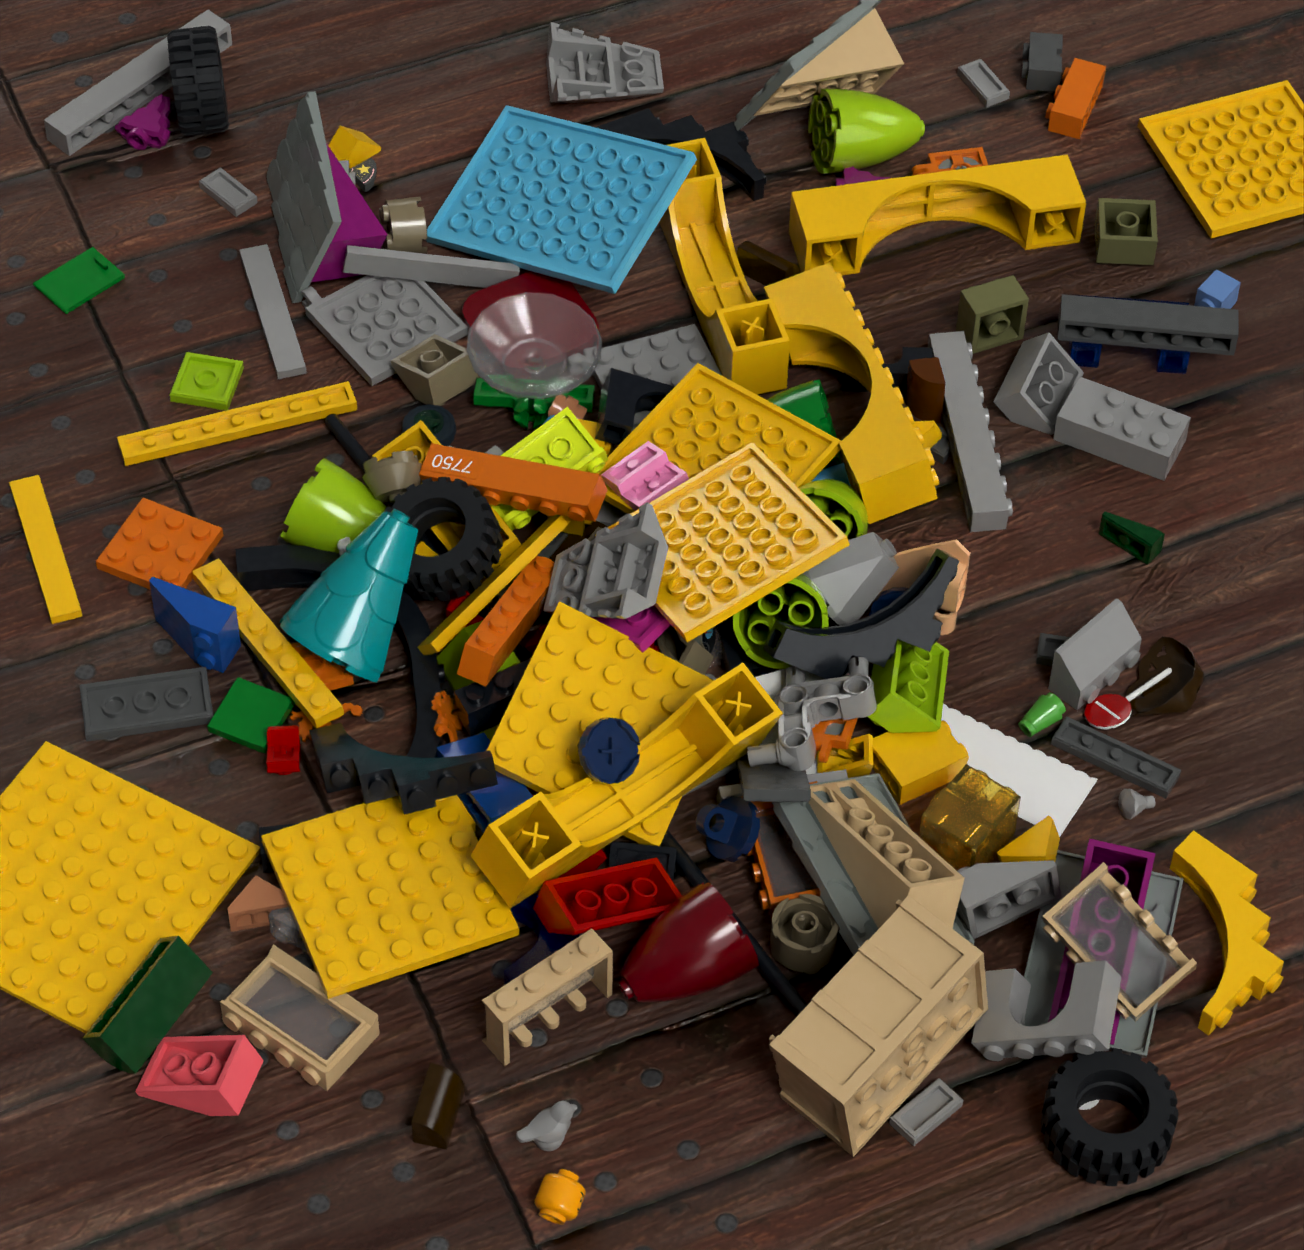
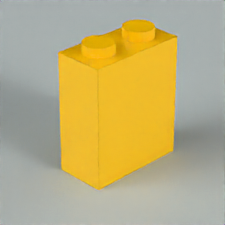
[872,720,969,805]

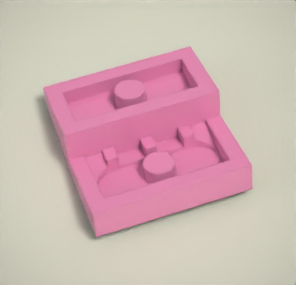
[601,441,689,511]

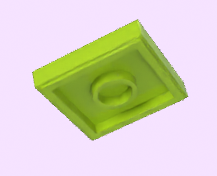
[170,352,244,411]

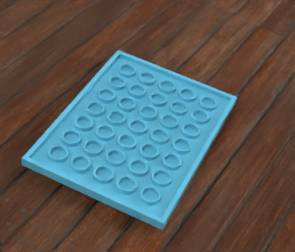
[426,105,697,294]

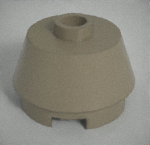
[362,451,423,504]

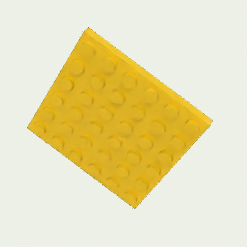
[1138,80,1304,239]
[596,363,841,514]
[595,442,850,643]
[486,601,714,846]
[261,795,519,999]

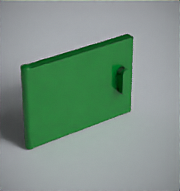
[33,247,125,314]

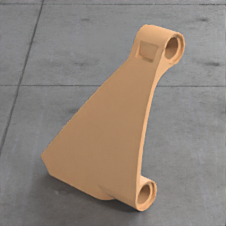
[876,540,970,635]

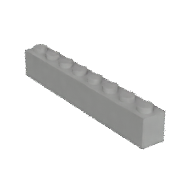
[44,10,232,156]
[928,331,1013,533]

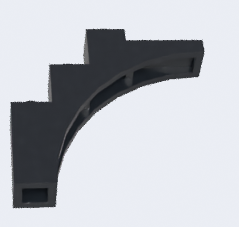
[595,108,766,201]
[763,549,959,679]
[309,723,498,814]

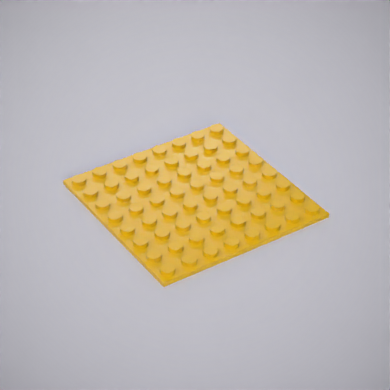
[0,741,261,1034]

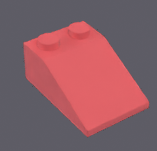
[135,1035,264,1116]

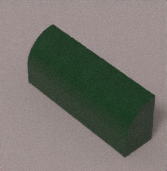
[82,936,213,1074]

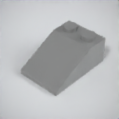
[957,860,1062,939]

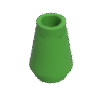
[1018,692,1066,737]

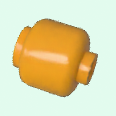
[534,1169,586,1225]

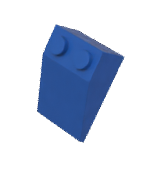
[149,576,241,673]

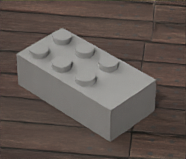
[1053,377,1191,481]

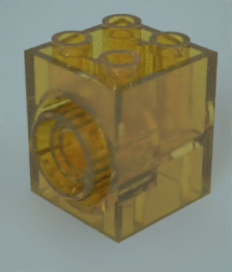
[919,764,1021,871]

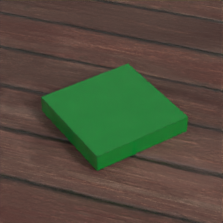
[207,677,295,754]

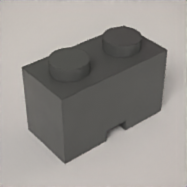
[1021,32,1063,92]

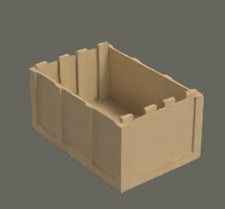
[769,895,988,1157]

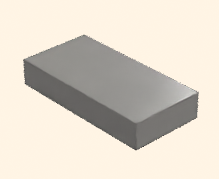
[957,59,1010,107]
[199,167,258,217]
[889,1078,963,1146]

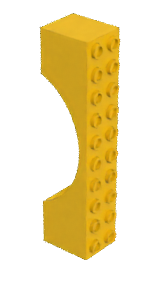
[659,138,790,395]
[789,155,1086,275]
[764,262,939,524]
[470,663,783,909]

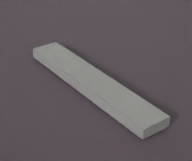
[239,244,307,379]
[343,245,520,288]

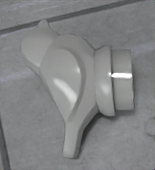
[516,1101,577,1151]

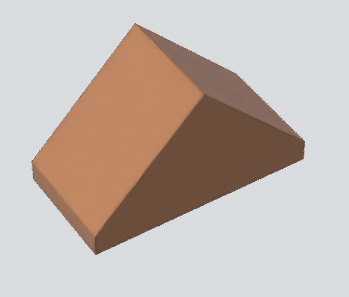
[227,875,295,932]

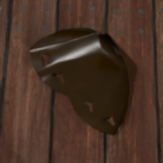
[1125,636,1204,717]

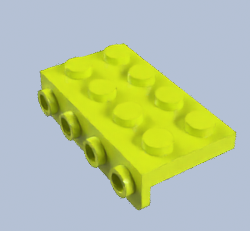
[491,406,608,531]

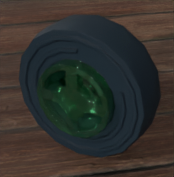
[402,404,456,446]

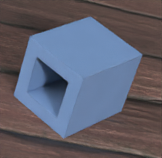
[1194,269,1241,309]

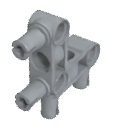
[747,657,877,771]

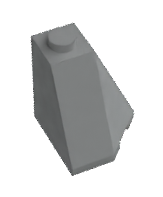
[803,532,899,625]

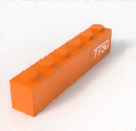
[419,443,608,522]
[457,555,554,687]

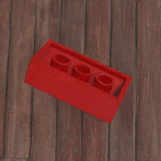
[533,857,682,935]

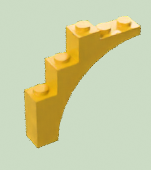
[1170,830,1284,1036]

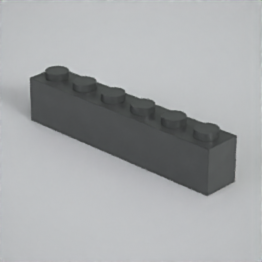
[1057,294,1239,356]

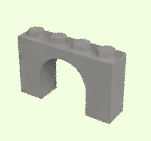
[971,960,1121,1061]

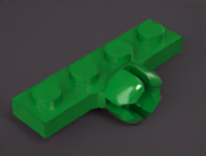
[474,378,595,430]

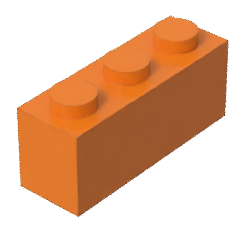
[1045,58,1106,139]

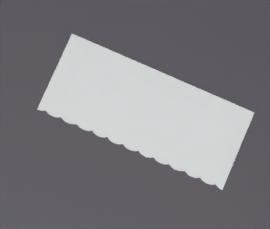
[941,703,1098,837]

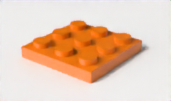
[96,498,223,590]

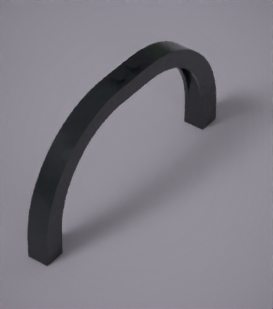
[235,545,447,873]

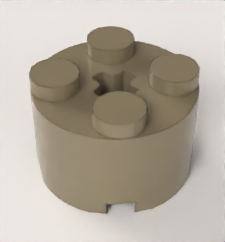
[379,196,428,254]
[770,894,839,975]

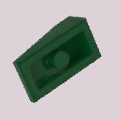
[1098,512,1165,565]

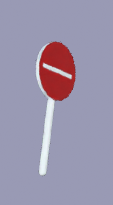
[1084,668,1172,729]

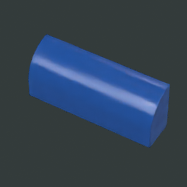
[437,733,533,833]

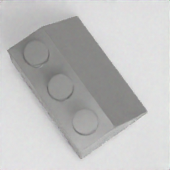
[993,332,1084,435]
[1048,598,1142,710]

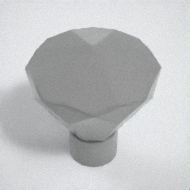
[1118,788,1156,820]

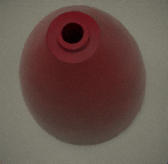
[618,882,759,1003]

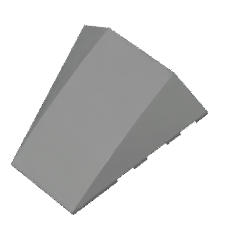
[546,22,664,103]
[543,502,668,619]

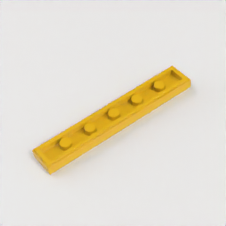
[9,475,82,624]

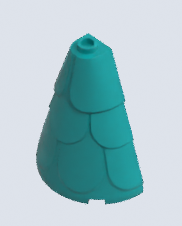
[279,509,418,683]

